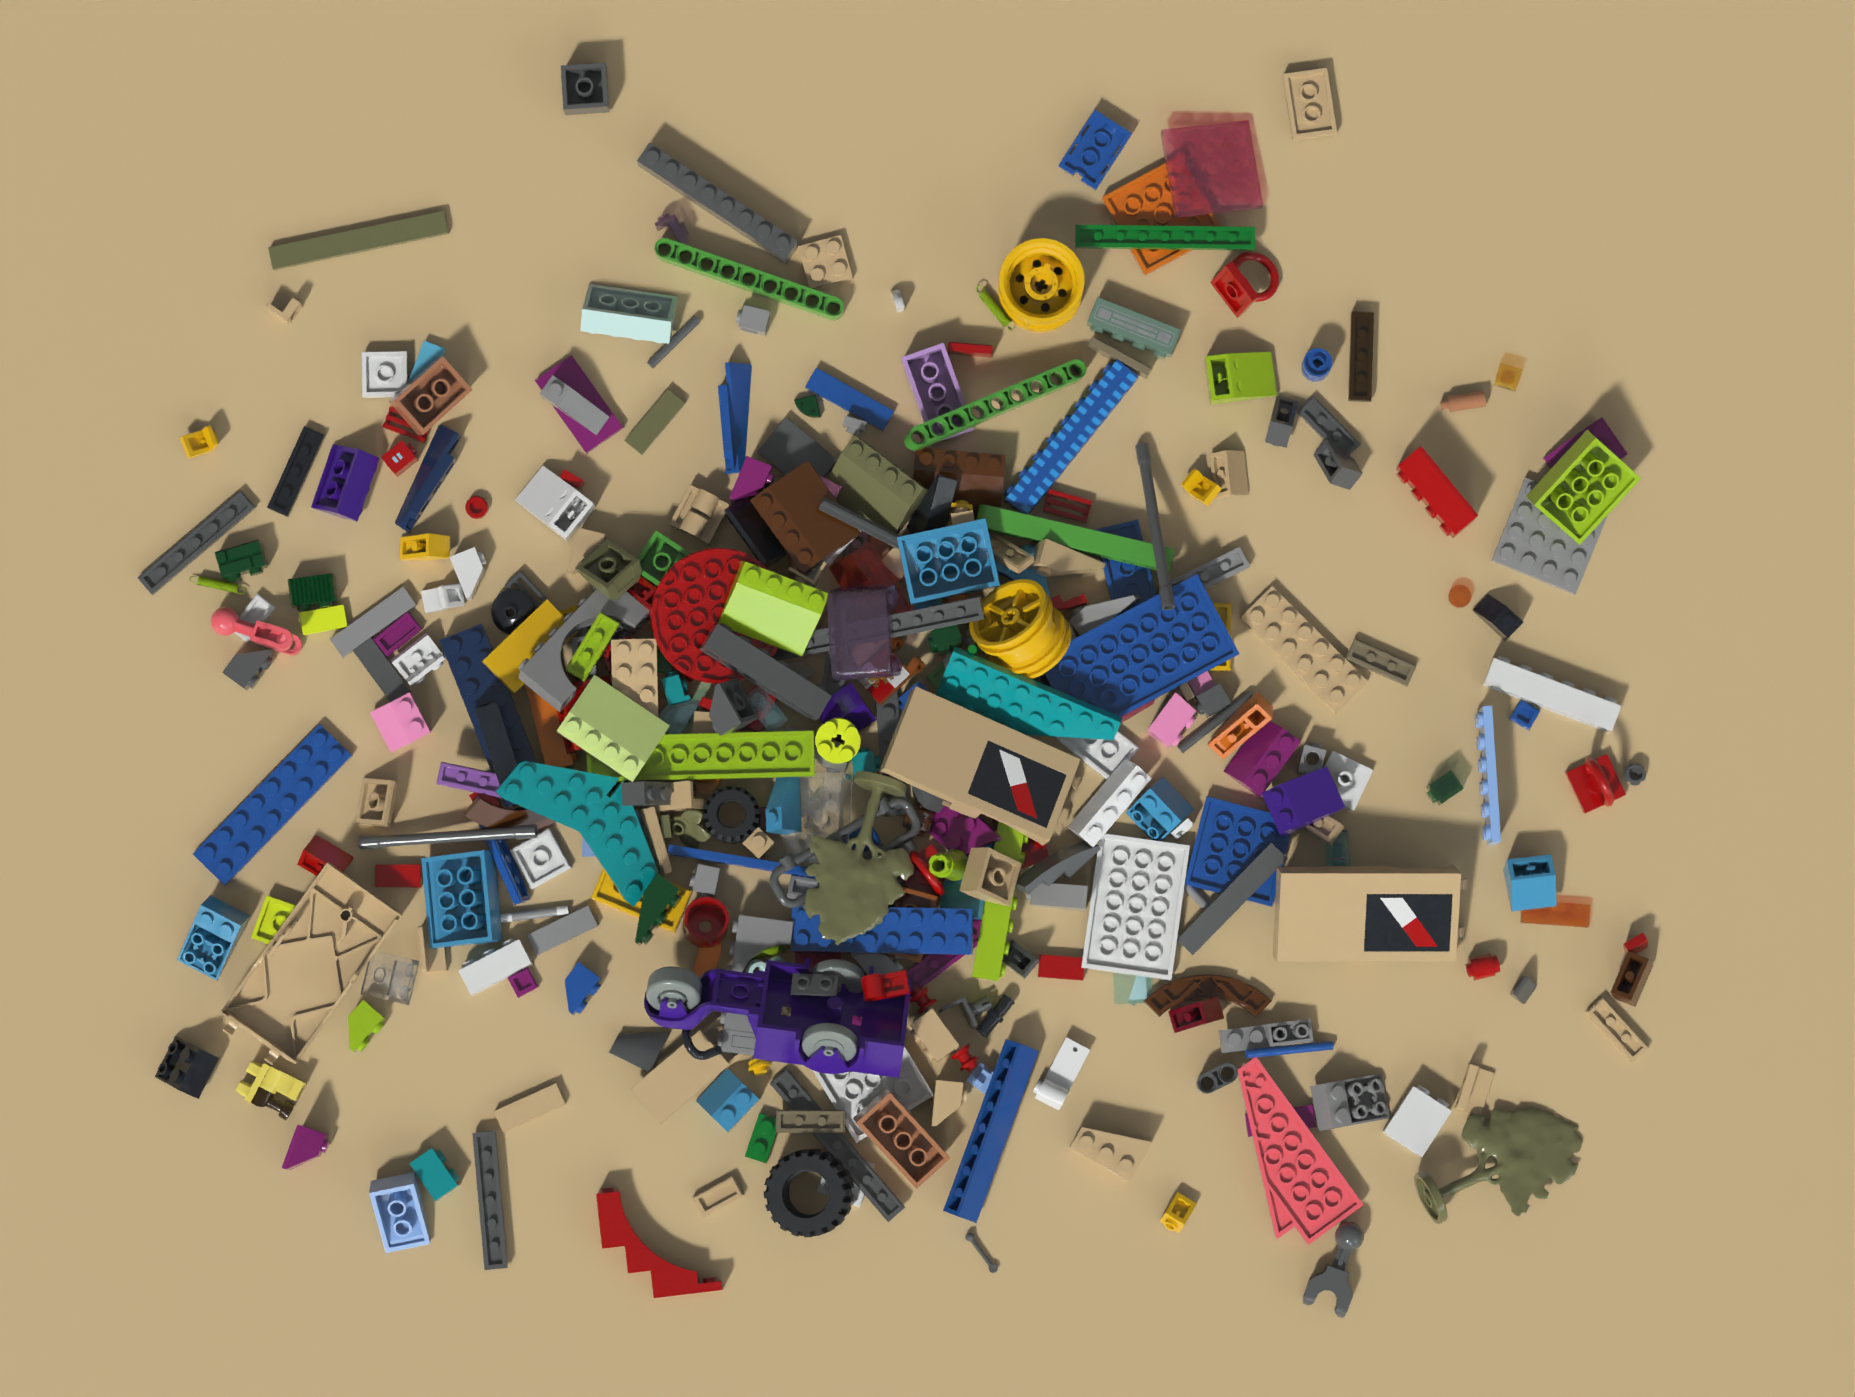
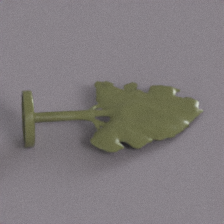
[804,771,914,945]
[1414,1107,1583,1224]

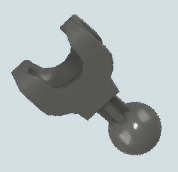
[1303,1222,1364,1318]

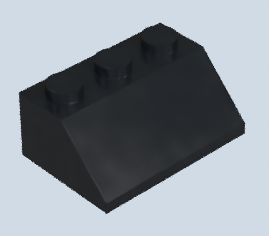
[724,498,787,569]

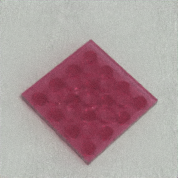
[1161,120,1263,218]

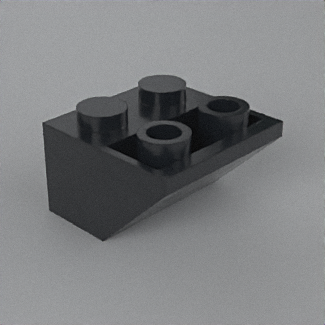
[155,1036,219,1099]

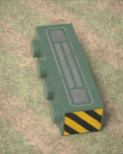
[1087,297,1181,359]

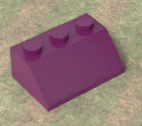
[1223,721,1301,798]

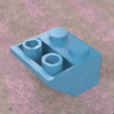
[1126,777,1194,841]
[1503,854,1557,912]

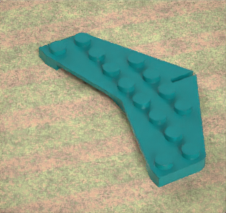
[494,761,658,906]

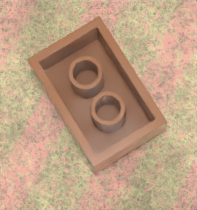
[389,356,473,435]

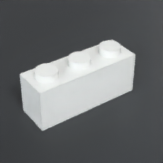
[458,938,533,996]

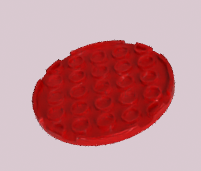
[651,547,778,684]

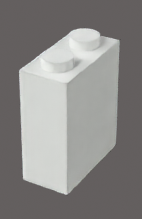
[1382,1085,1452,1157]

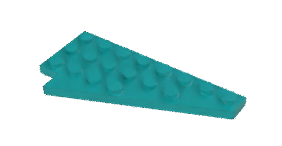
[936,647,1123,740]

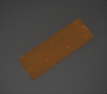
[1520,902,1590,928]

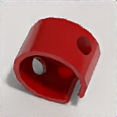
[683,897,729,948]

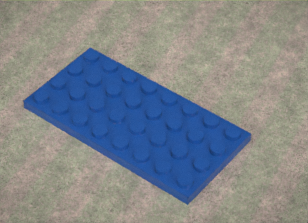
[1044,574,1239,739]

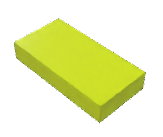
[299,605,348,636]

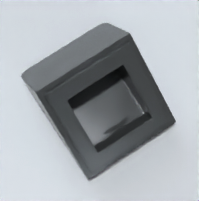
[1510,976,1536,1004]

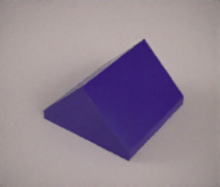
[820,682,877,743]

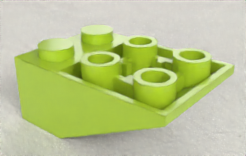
[1204,352,1277,405]

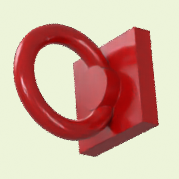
[1210,251,1280,318]
[1565,754,1626,814]
[899,844,945,896]

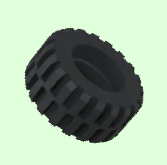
[764,1149,854,1237]

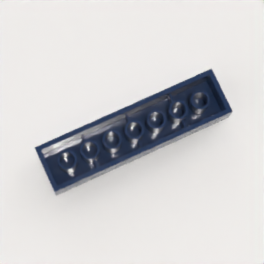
[439,624,538,809]

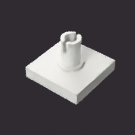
[1325,751,1373,811]

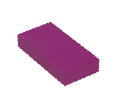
[373,611,423,657]

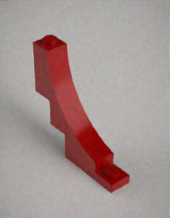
[596,1187,723,1298]

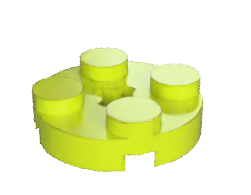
[815,717,861,764]

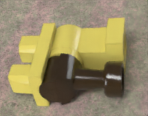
[236,1061,307,1121]

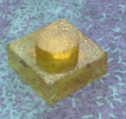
[1493,363,1522,392]

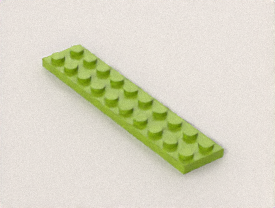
[587,731,815,782]

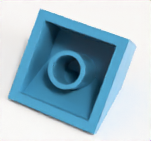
[696,1068,760,1132]

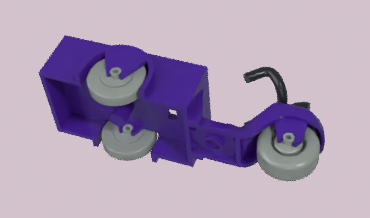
[644,958,912,1078]

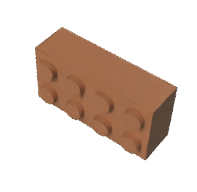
[853,1087,950,1189]

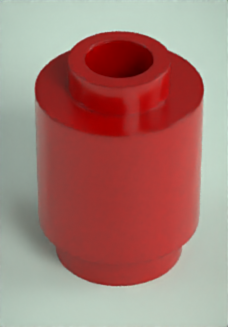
[1465,954,1500,981]

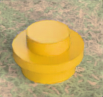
[748,1059,770,1076]

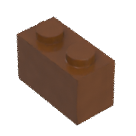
[1610,951,1653,1007]

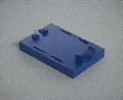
[1058,110,1132,191]

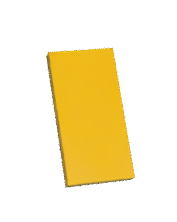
[482,599,579,694]
[591,868,692,933]

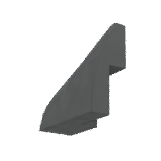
[609,1032,670,1072]

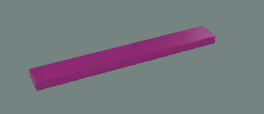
[852,919,981,1026]

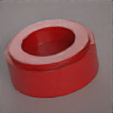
[465,496,488,519]

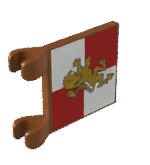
[853,637,926,706]

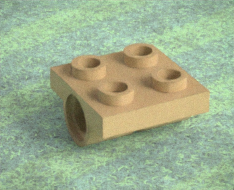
[669,484,730,545]

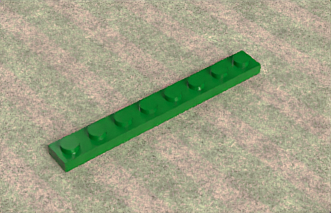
[1075,225,1255,251]

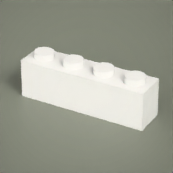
[1067,758,1152,847]

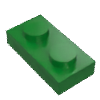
[745,1113,777,1164]

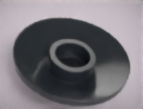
[491,589,535,634]

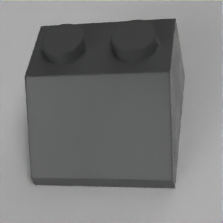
[709,678,760,736]

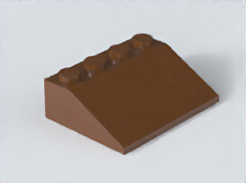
[911,448,1006,521]
[750,461,861,573]

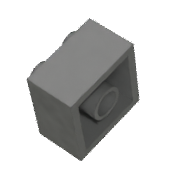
[561,63,610,115]

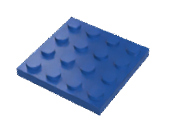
[1185,796,1291,907]

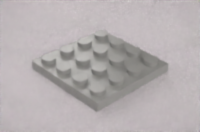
[1491,477,1607,595]

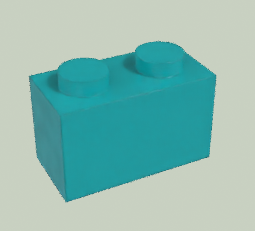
[409,1148,460,1201]

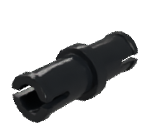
[976,994,1015,1038]

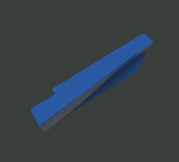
[718,362,752,474]

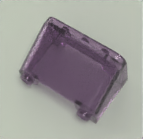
[827,585,902,680]

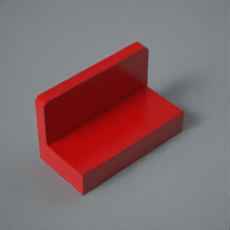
[297,835,354,876]

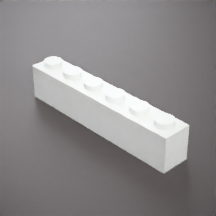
[1482,656,1621,733]

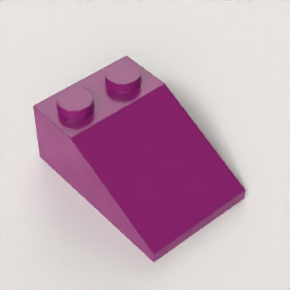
[1543,417,1628,469]

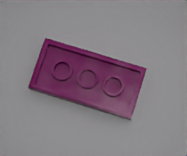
[535,355,623,454]

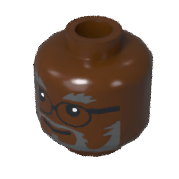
[902,802,934,837]

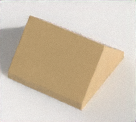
[356,778,398,828]

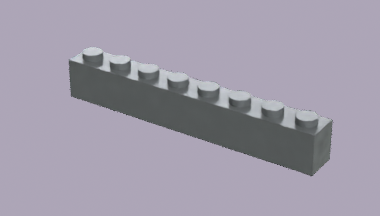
[637,142,799,264]

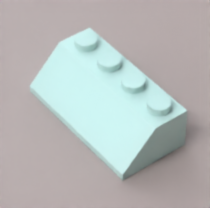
[581,284,677,344]

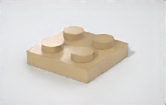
[798,235,853,289]

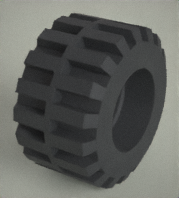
[703,785,760,844]

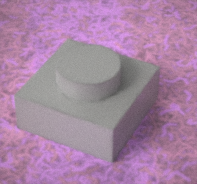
[843,415,867,435]

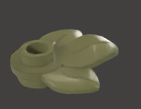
[670,809,712,849]

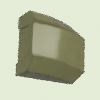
[575,539,642,600]

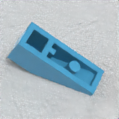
[765,777,802,835]

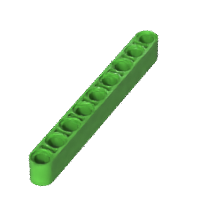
[654,238,844,321]
[904,359,1087,451]
[976,504,1175,572]

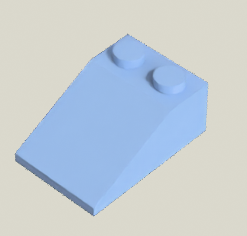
[369,1172,430,1253]

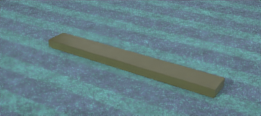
[268,211,449,270]

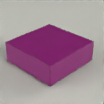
[508,967,538,998]

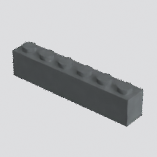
[699,623,832,721]

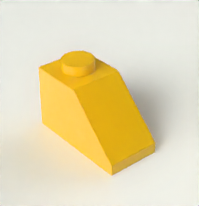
[400,533,450,560]

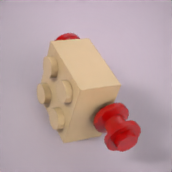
[909,985,979,1073]

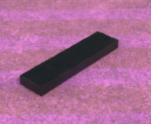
[267,426,325,517]

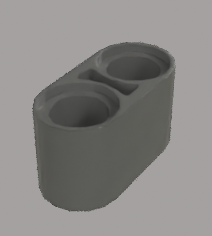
[1196,1063,1238,1094]

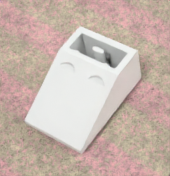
[515,466,595,542]

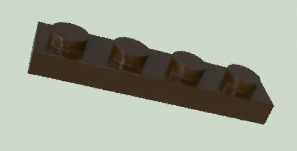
[1348,311,1374,402]

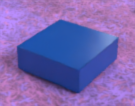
[1509,700,1540,731]

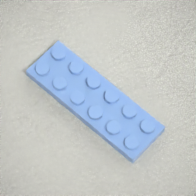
[1475,706,1501,845]

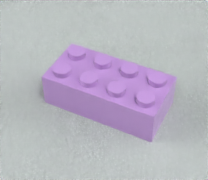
[901,343,974,446]

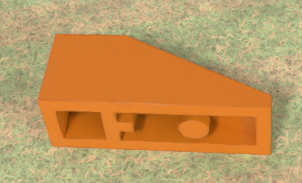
[1208,692,1273,759]

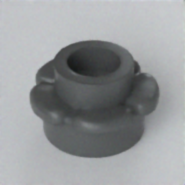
[1624,763,1646,786]

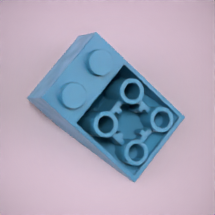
[177,895,250,981]

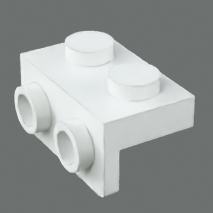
[391,633,446,686]

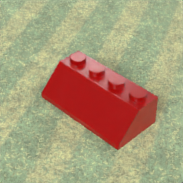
[1396,446,1479,538]

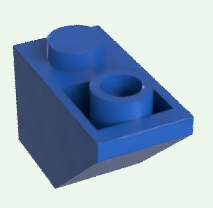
[565,962,602,1015]

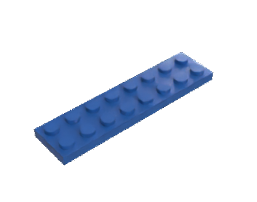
[193,724,352,886]
[791,905,974,955]

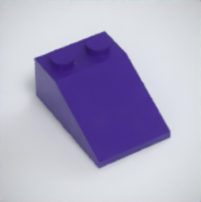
[1262,766,1346,836]

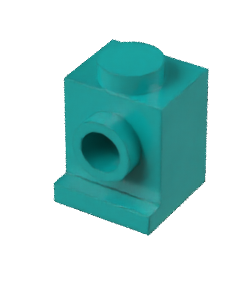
[661,671,691,707]

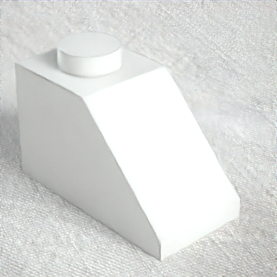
[450,547,486,601]

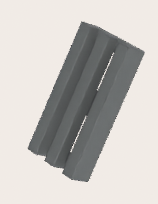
[504,570,552,608]

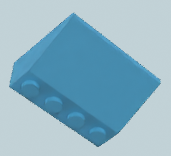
[897,518,1000,605]
[421,850,503,949]

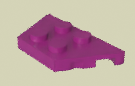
[930,802,1002,857]

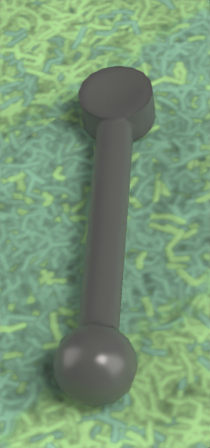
[965,1232,998,1273]

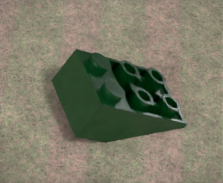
[635,873,682,946]

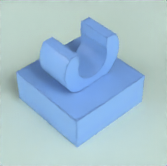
[967,1062,993,1094]

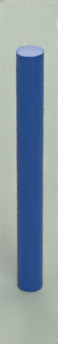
[1245,1041,1334,1058]

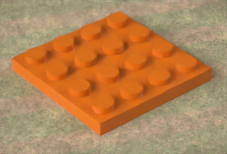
[1102,155,1220,276]

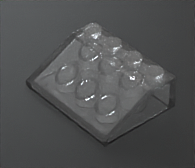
[781,772,853,865]

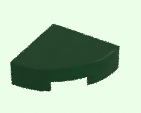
[794,395,821,418]

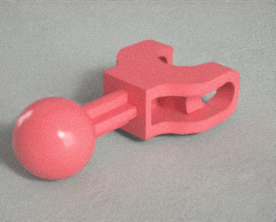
[211,607,302,656]

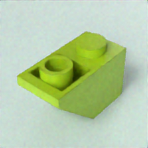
[348,1000,386,1053]

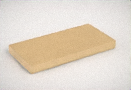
[630,1030,729,1124]

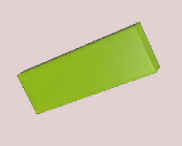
[565,612,620,682]

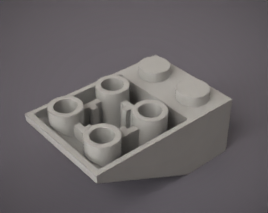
[1310,1073,1390,1131]

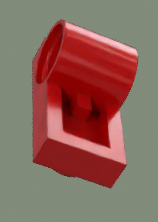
[861,970,911,1002]

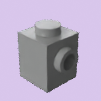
[689,864,721,898]

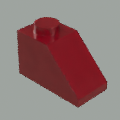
[1168,997,1224,1033]

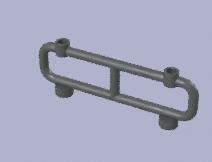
[770,797,921,912]

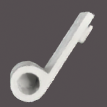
[1033,1037,1090,1111]

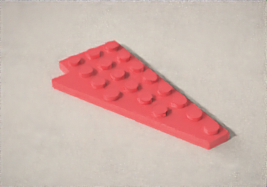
[1237,1057,1363,1245]

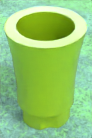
[929,849,968,881]

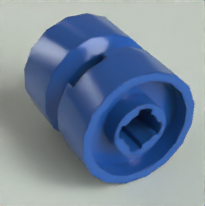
[1301,348,1332,382]

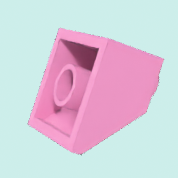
[370,692,431,752]
[1147,692,1196,749]

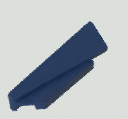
[395,425,461,533]

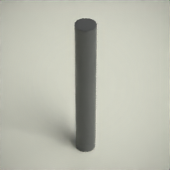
[647,315,701,368]

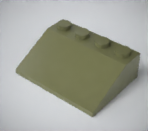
[827,435,928,534]

